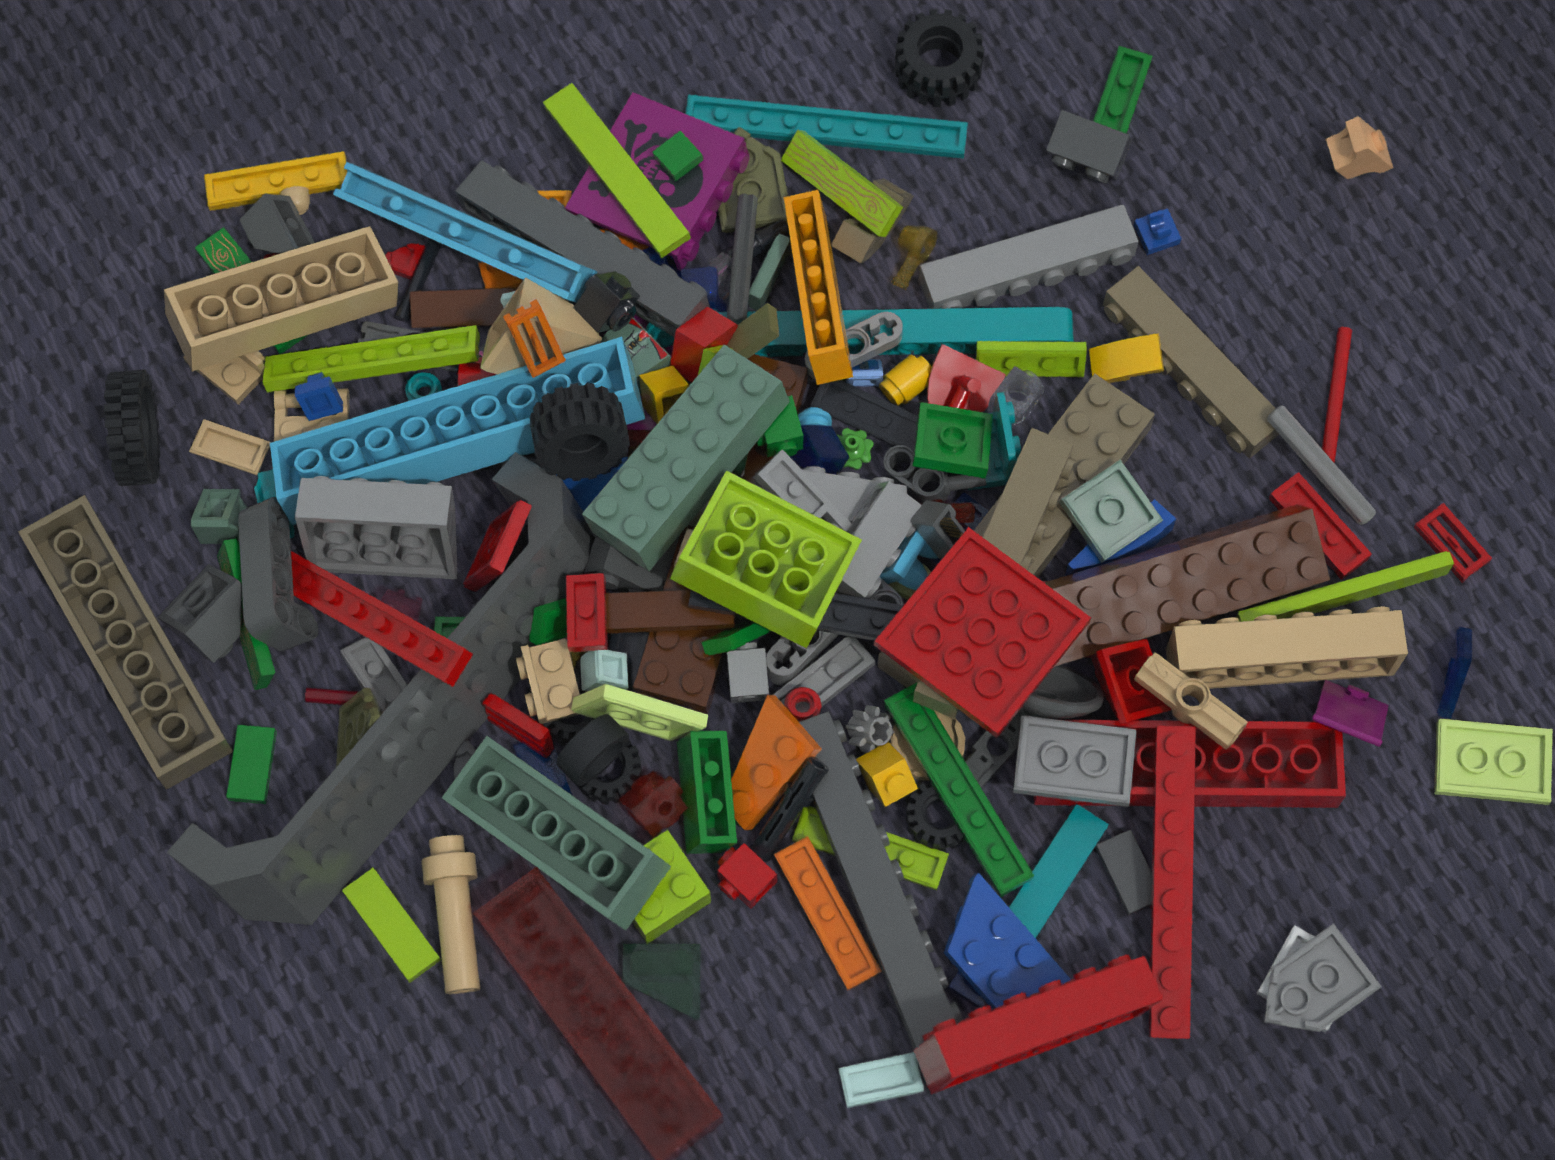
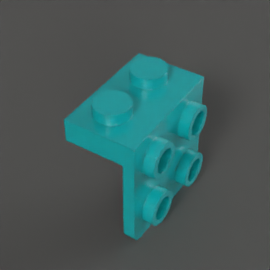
[968,392,1021,490]

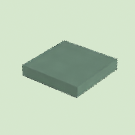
[1059,460,1163,563]

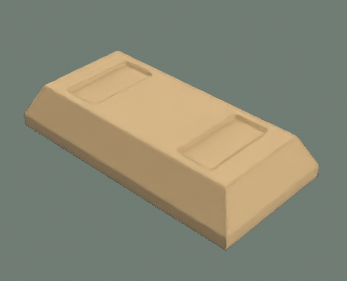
[189,419,271,475]

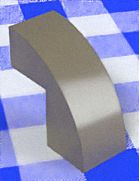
[831,178,914,263]

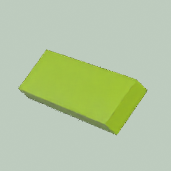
[976,341,1087,377]
[342,868,441,983]

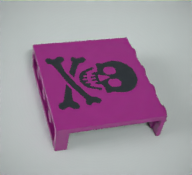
[565,92,750,271]

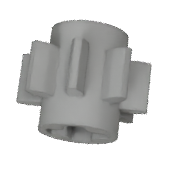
[845,705,894,753]

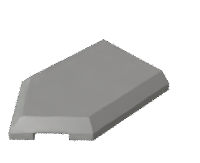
[1264,924,1382,1032]

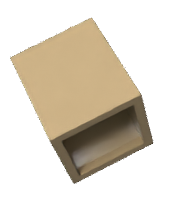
[480,277,602,375]

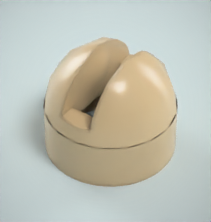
[280,186,310,215]

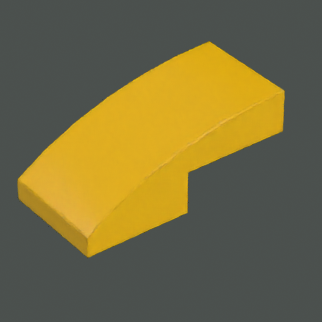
[1089,333,1164,383]

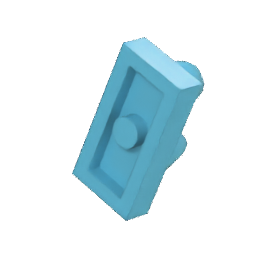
[879,529,938,590]

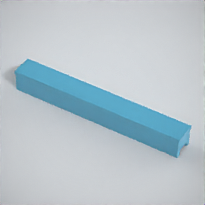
[333,162,597,303]

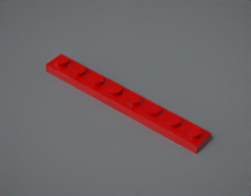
[291,551,473,687]
[1149,726,1196,1039]

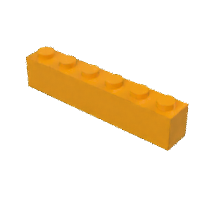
[784,189,853,385]

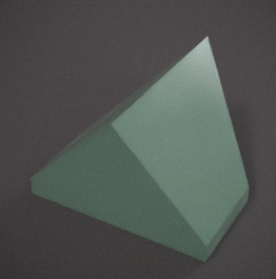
[191,489,247,544]

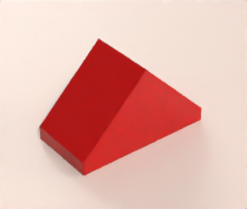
[670,306,739,383]

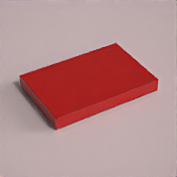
[463,500,532,592]

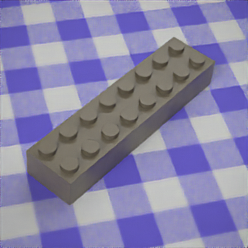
[18,495,233,790]

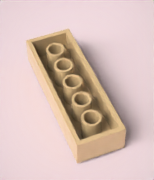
[164,226,398,371]
[1166,607,1408,689]

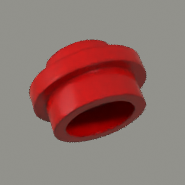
[784,687,822,722]

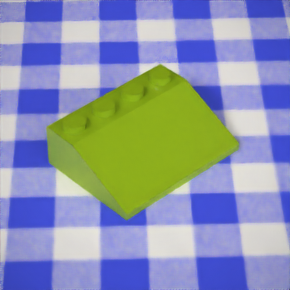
[670,471,862,649]

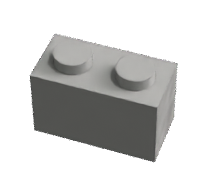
[727,643,769,703]

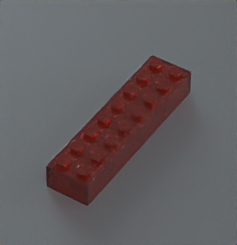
[473,867,723,1160]

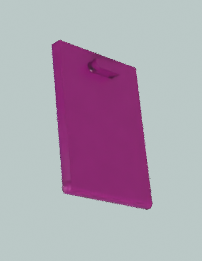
[1312,680,1389,747]

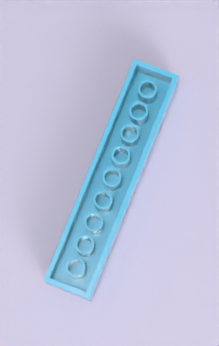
[270,337,645,525]

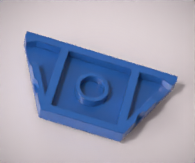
[943,873,1071,1010]

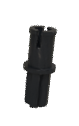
[723,220,790,268]

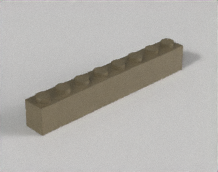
[913,428,1076,719]

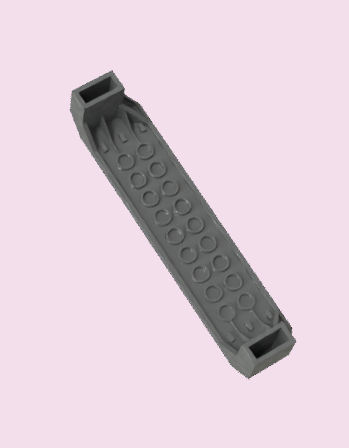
[166,452,594,925]

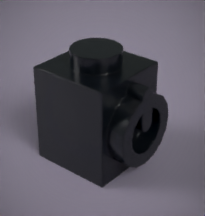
[573,271,640,333]

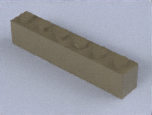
[1103,266,1279,459]

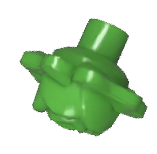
[830,428,874,470]

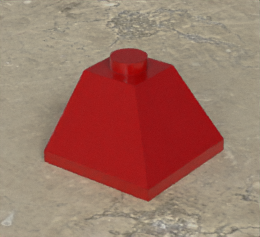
[1091,638,1171,724]

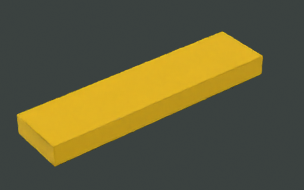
[204,151,348,211]

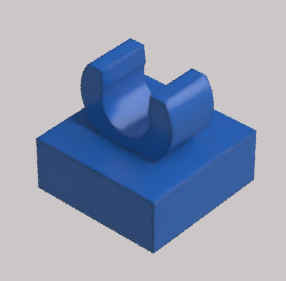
[1134,208,1181,255]
[295,372,343,421]

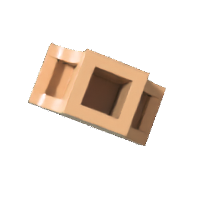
[1326,116,1393,179]

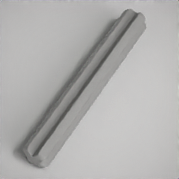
[1267,406,1376,525]

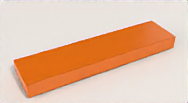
[774,836,882,991]

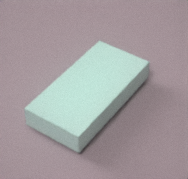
[839,1052,924,1108]

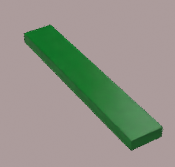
[884,682,1034,897]

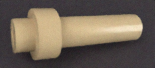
[421,835,480,994]

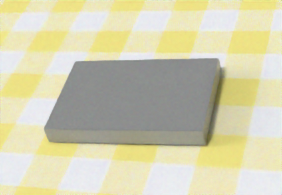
[1013,716,1136,807]

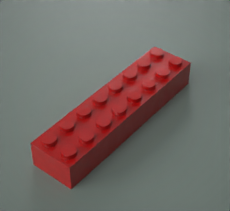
[1034,720,1346,808]

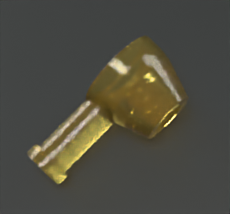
[891,225,937,290]

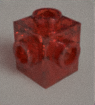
[619,770,688,837]

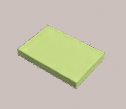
[571,684,708,741]
[1434,719,1553,805]

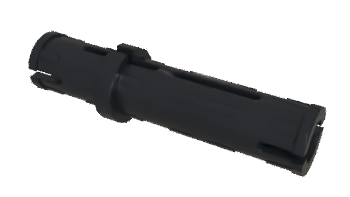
[749,757,829,862]

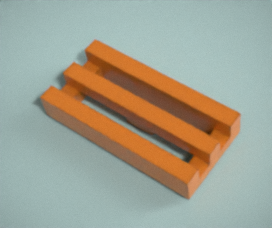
[503,299,566,378]

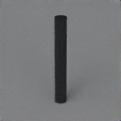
[394,238,442,323]

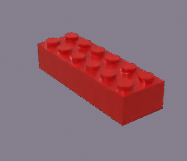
[913,954,1163,1095]

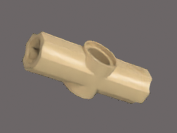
[1134,652,1248,750]

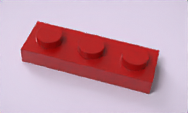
[1269,472,1372,580]

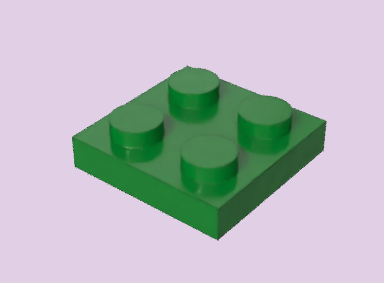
[912,402,993,479]

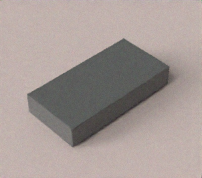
[1095,830,1152,916]

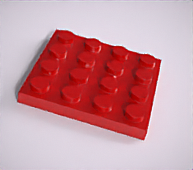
[874,527,1091,738]

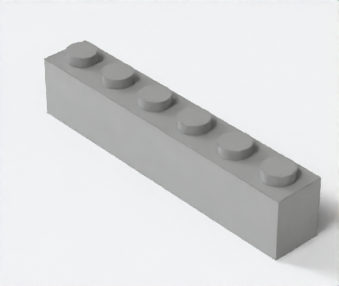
[919,204,1139,309]

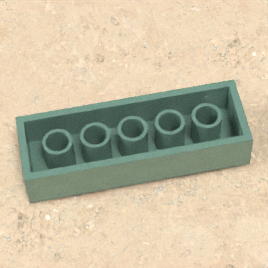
[582,344,790,571]
[442,736,671,930]

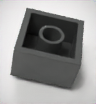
[1046,110,1132,184]

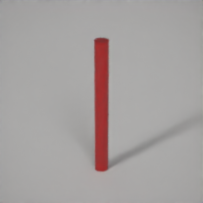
[1322,327,1352,463]

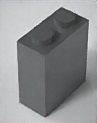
[584,535,680,593]

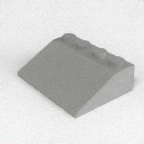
[295,476,457,579]

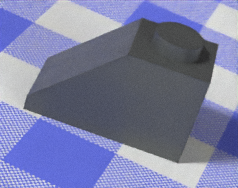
[240,194,315,254]

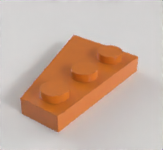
[731,695,822,830]

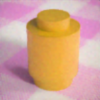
[879,354,932,406]

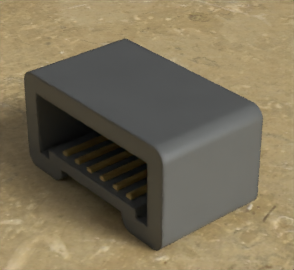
[911,500,965,559]

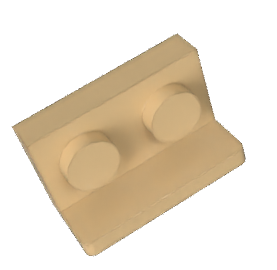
[183,351,265,405]
[516,639,580,724]

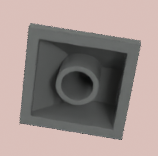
[157,564,242,663]

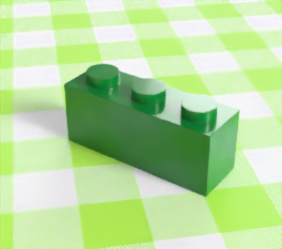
[677,731,737,854]

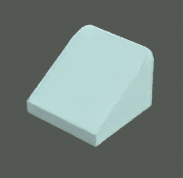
[580,650,628,691]

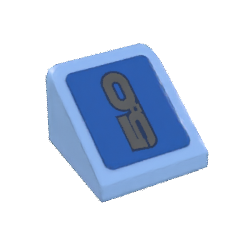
[846,359,883,387]

